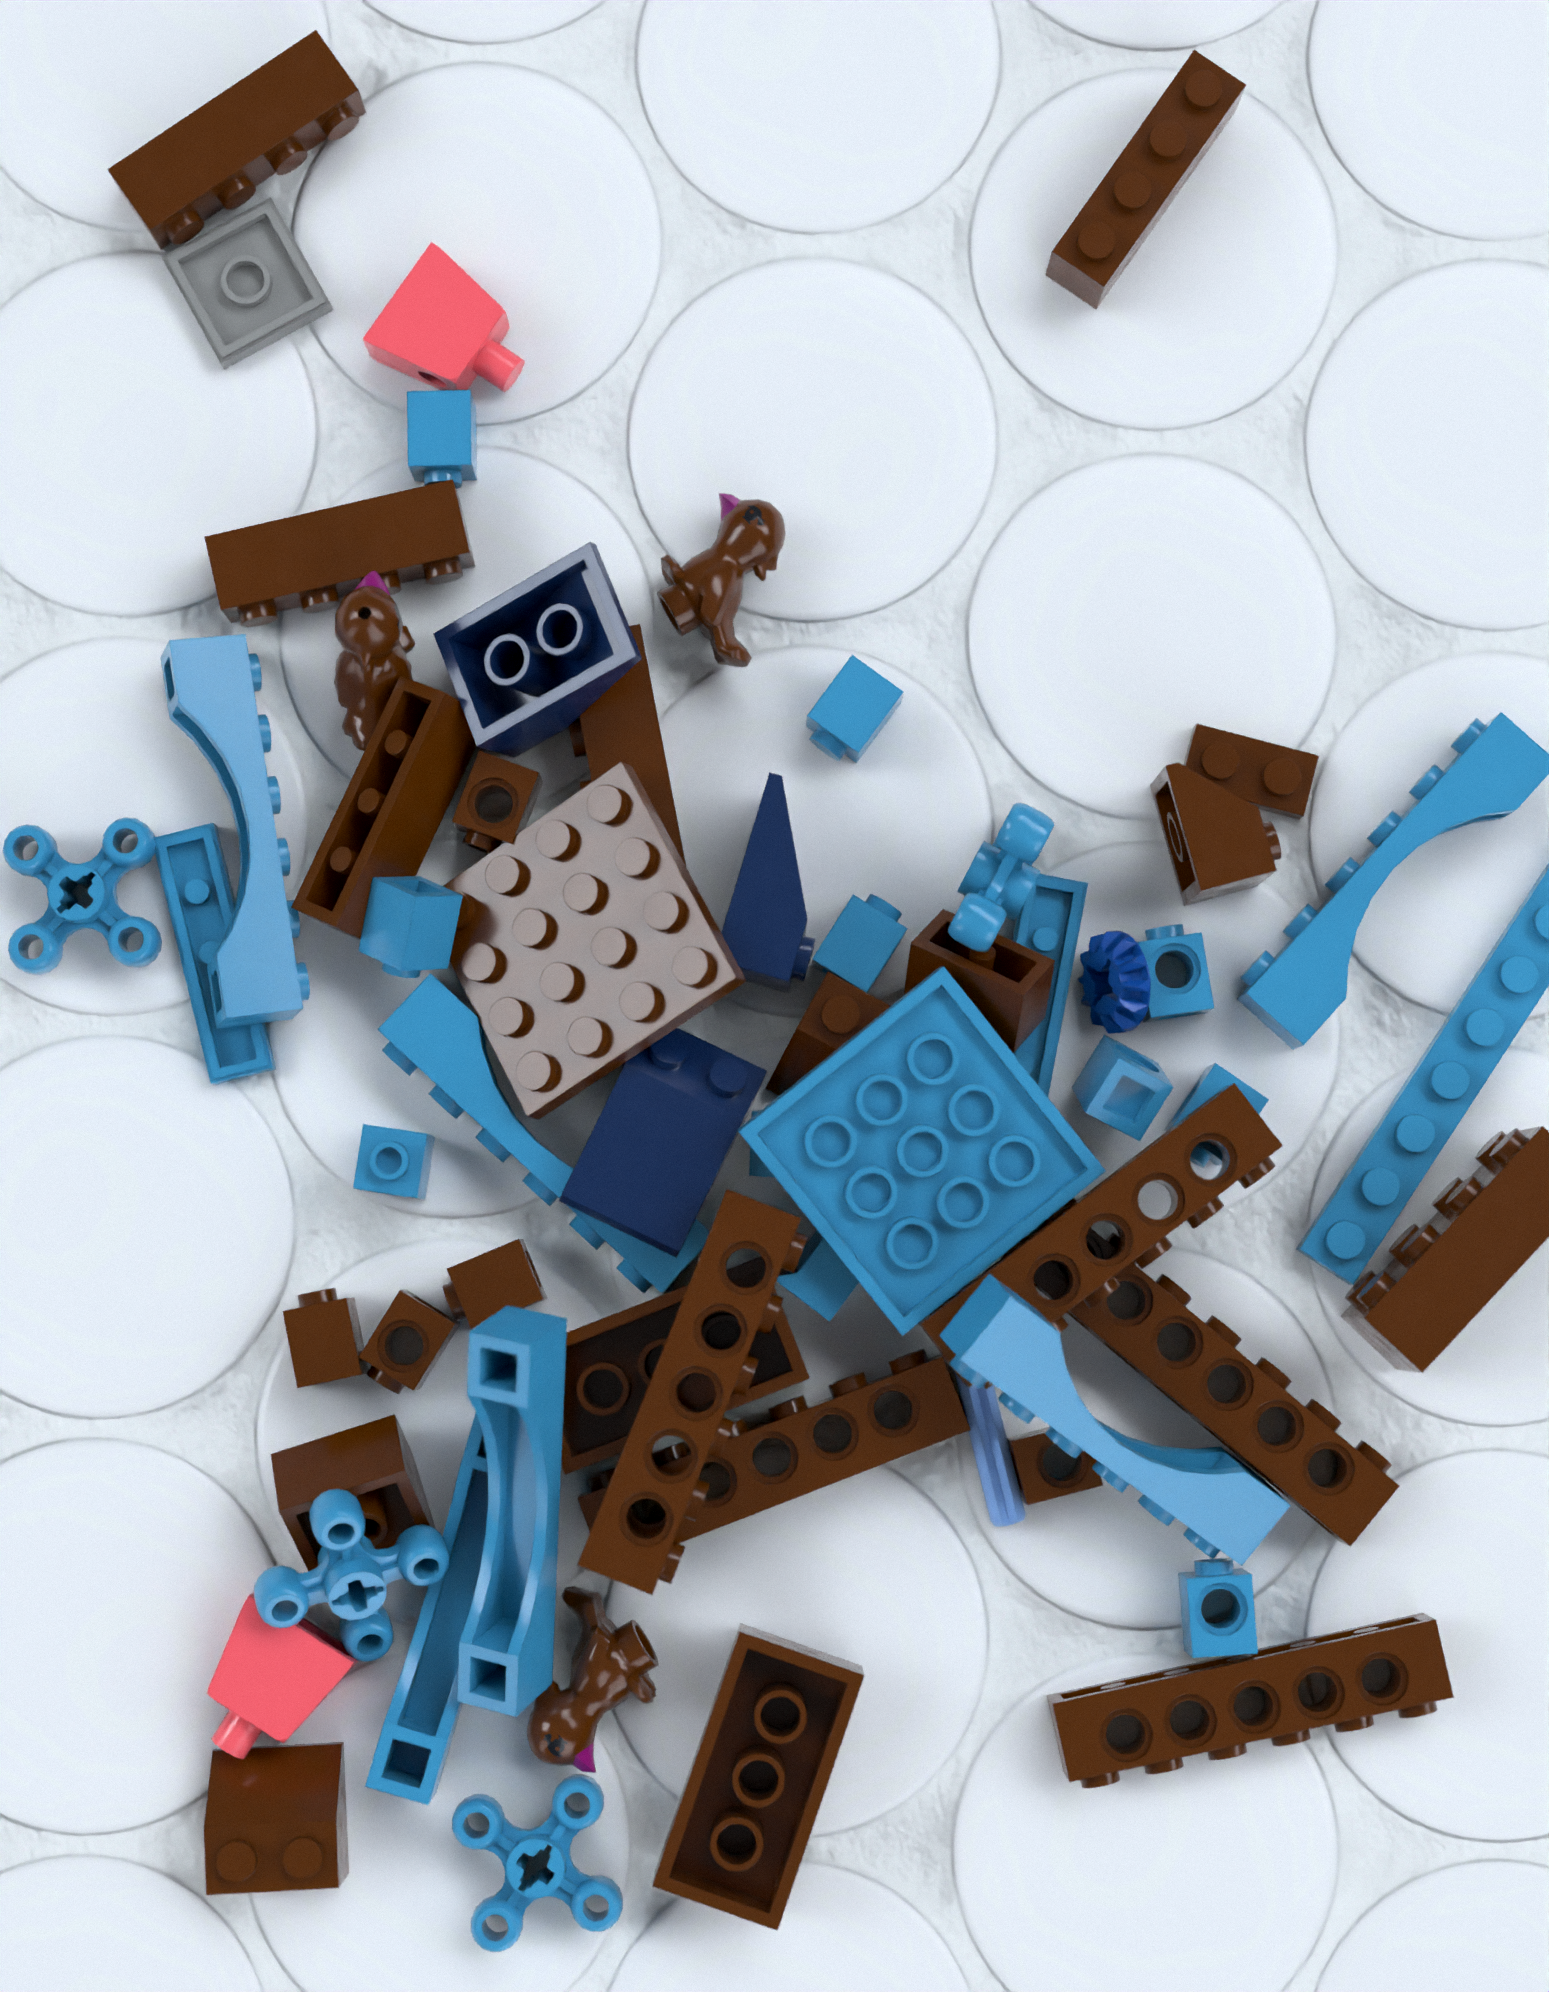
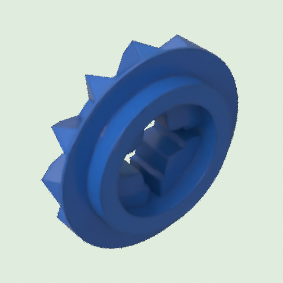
[1077,931,1151,1034]

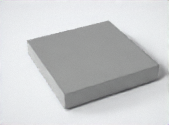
[161,197,333,370]

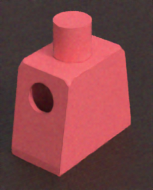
[363,242,525,392]
[207,1593,358,1759]

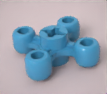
[948,803,1054,952]
[3,817,162,975]
[254,1489,449,1662]
[452,1774,623,1952]

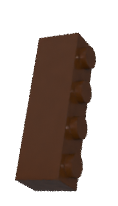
[107,30,366,250]
[1045,50,1246,309]
[204,479,475,627]
[569,624,686,866]
[291,676,477,940]

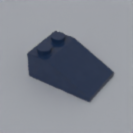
[433,542,642,758]
[721,772,816,993]
[559,1028,767,1258]

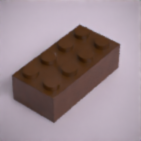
[1340,1126,1549,1373]
[561,1256,810,1475]
[652,1623,865,1931]

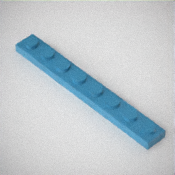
[1296,863,1549,1285]

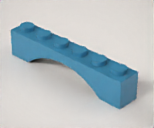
[160,634,310,1029]
[1237,712,1549,1050]
[377,973,710,1294]
[939,1273,1291,1566]
[457,1305,567,1717]
[365,1413,488,1805]

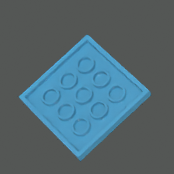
[737,966,1106,1336]

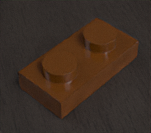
[1184,723,1319,820]

